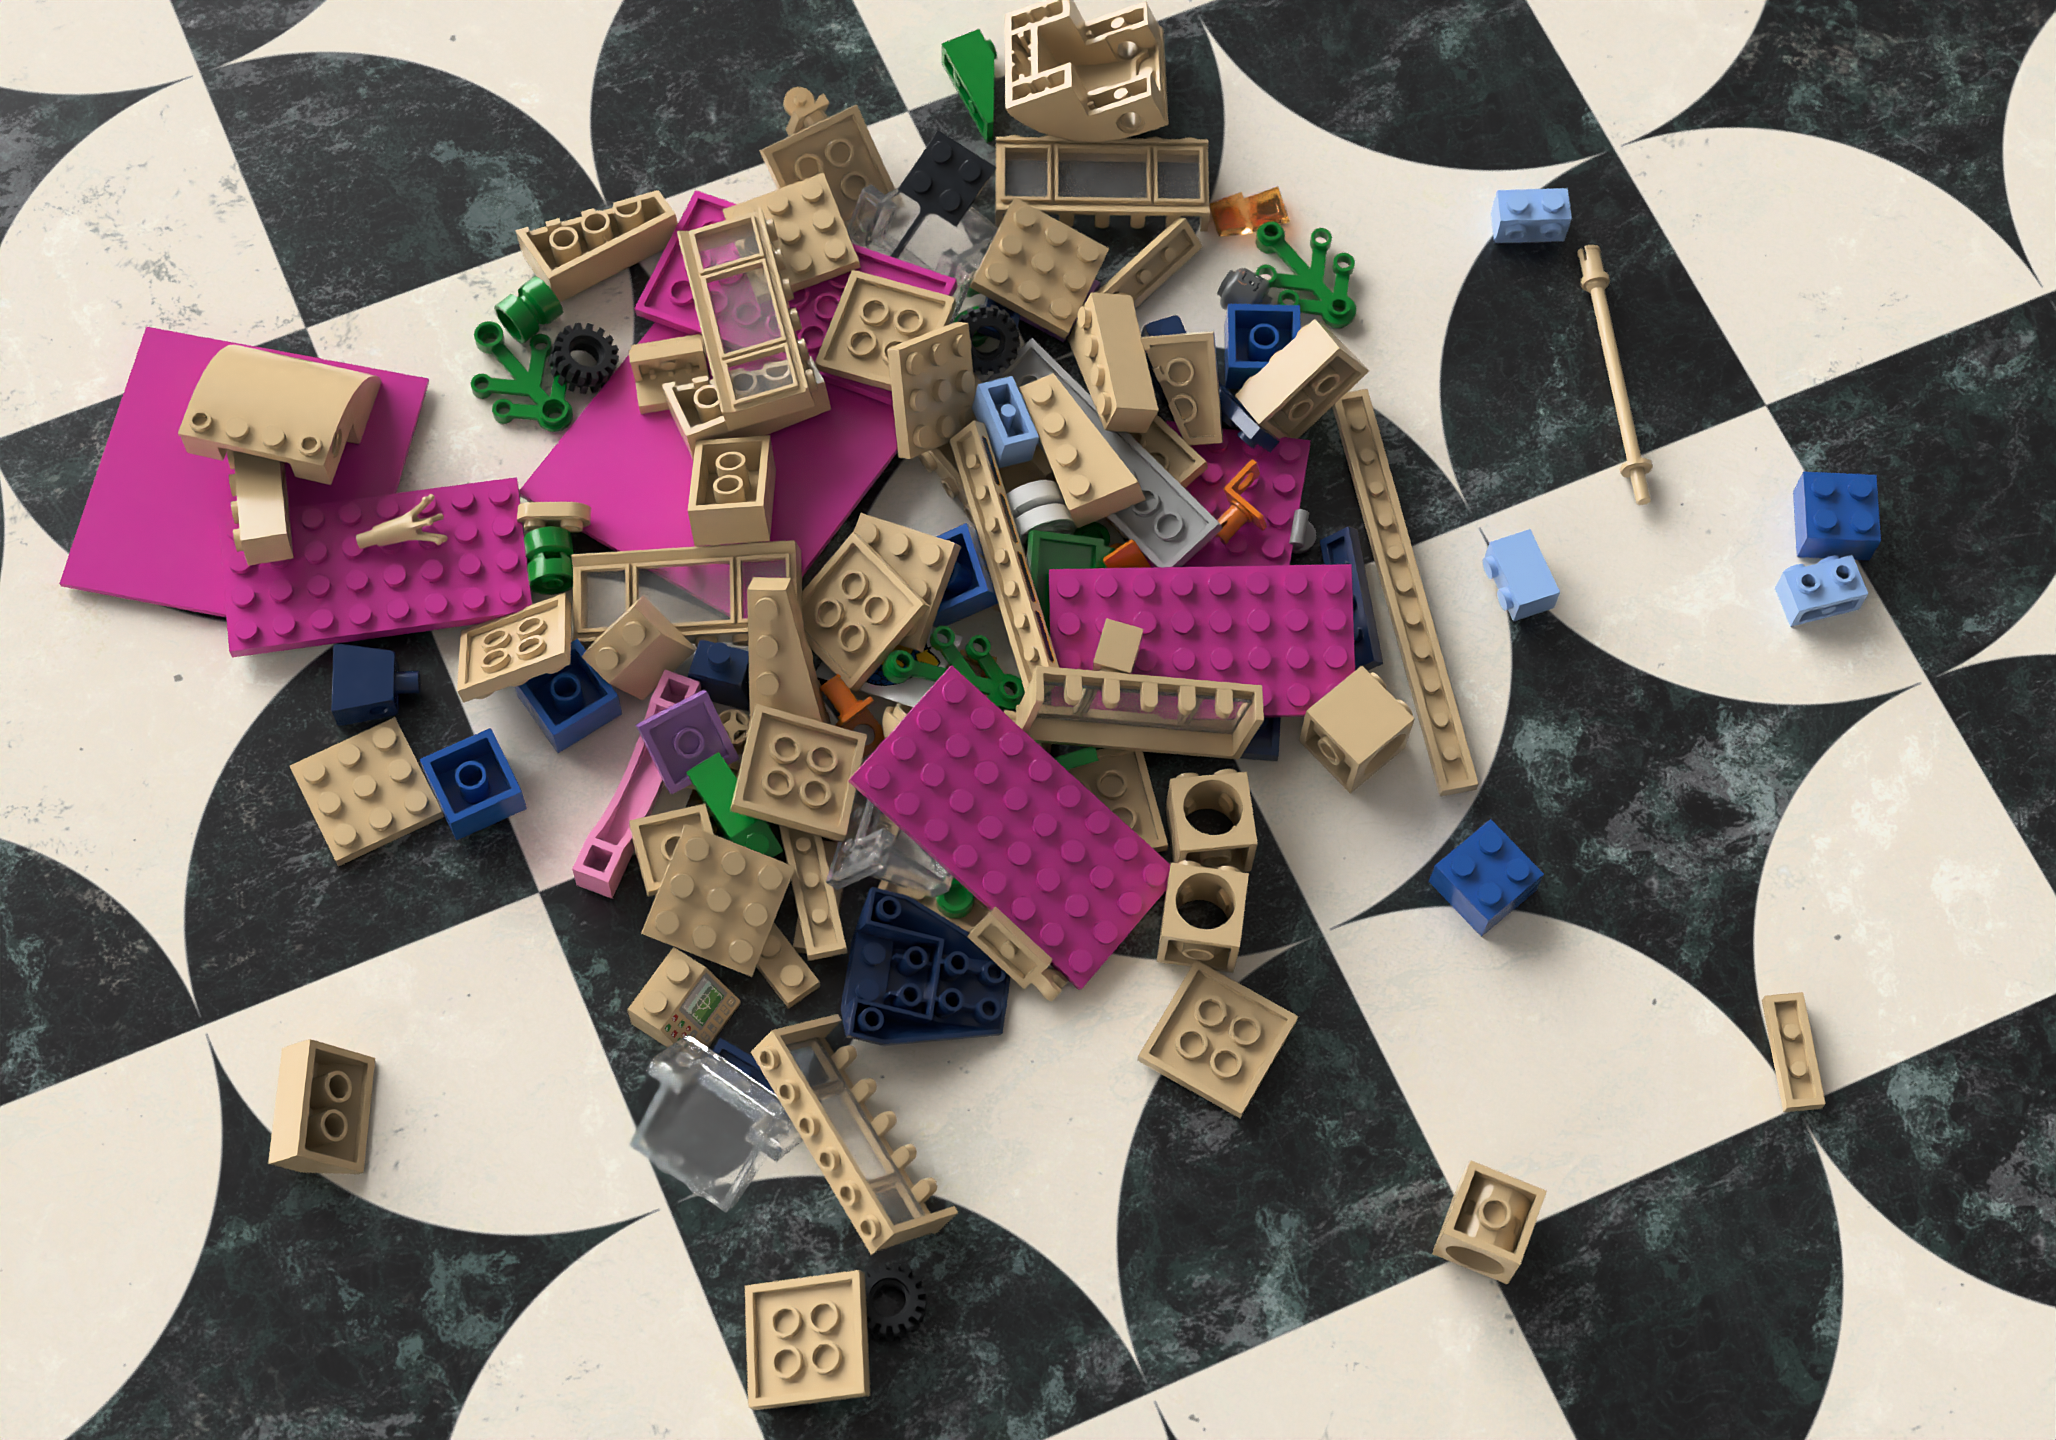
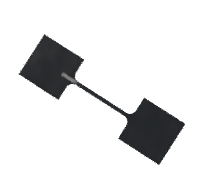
[890,130,997,259]

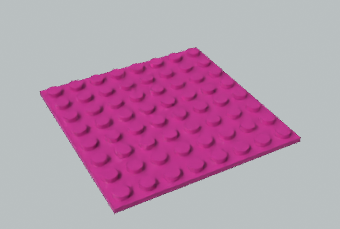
[519,322,898,619]
[59,326,429,617]

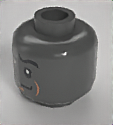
[1217,268,1273,311]

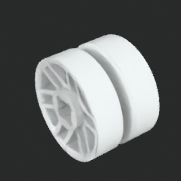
[1006,480,1075,556]

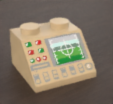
[628,947,741,1066]

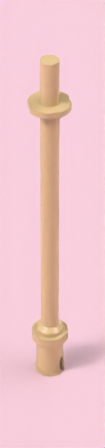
[1577,245,1653,505]

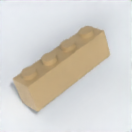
[227,449,293,566]

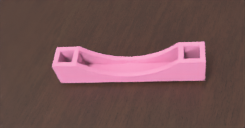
[572,669,701,898]

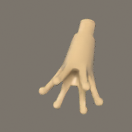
[356,494,448,549]

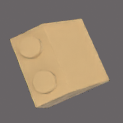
[582,595,696,700]

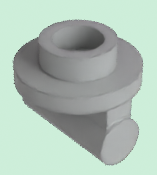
[1289,509,1316,554]

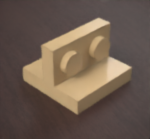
[628,334,710,414]
[629,804,714,897]

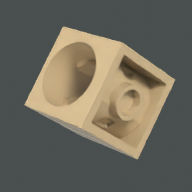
[1299,666,1415,794]
[1165,769,1258,872]
[1157,861,1249,973]
[1432,1160,1547,1285]

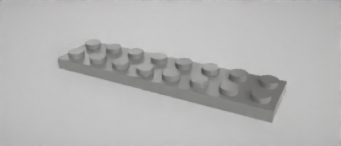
[984,338,1223,567]

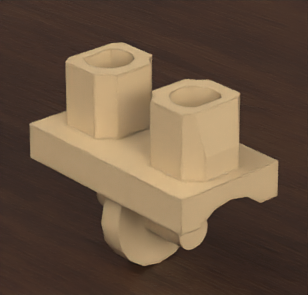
[783,87,829,136]

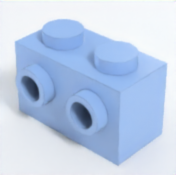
[1491,188,1572,243]
[972,376,1039,469]
[1483,529,1560,622]
[1775,555,1868,627]

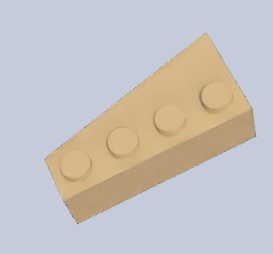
[515,190,678,302]
[1068,292,1158,433]
[662,356,831,461]
[1019,373,1146,529]
[747,577,832,725]

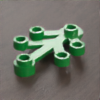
[1256,221,1356,329]
[470,321,573,432]
[882,626,1025,711]

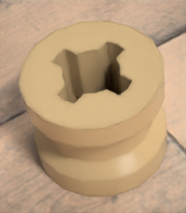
[719,709,750,755]

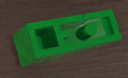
[941,29,997,143]
[685,752,783,858]

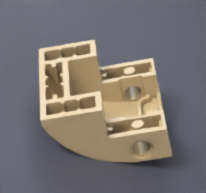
[1005,0,1168,142]
[178,345,382,485]

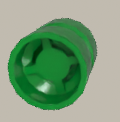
[494,276,564,344]
[523,526,574,595]

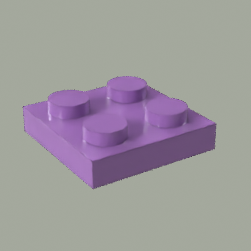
[636,689,740,794]

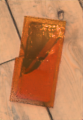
[1209,186,1290,236]

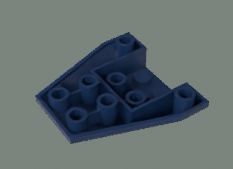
[841,887,1011,1046]

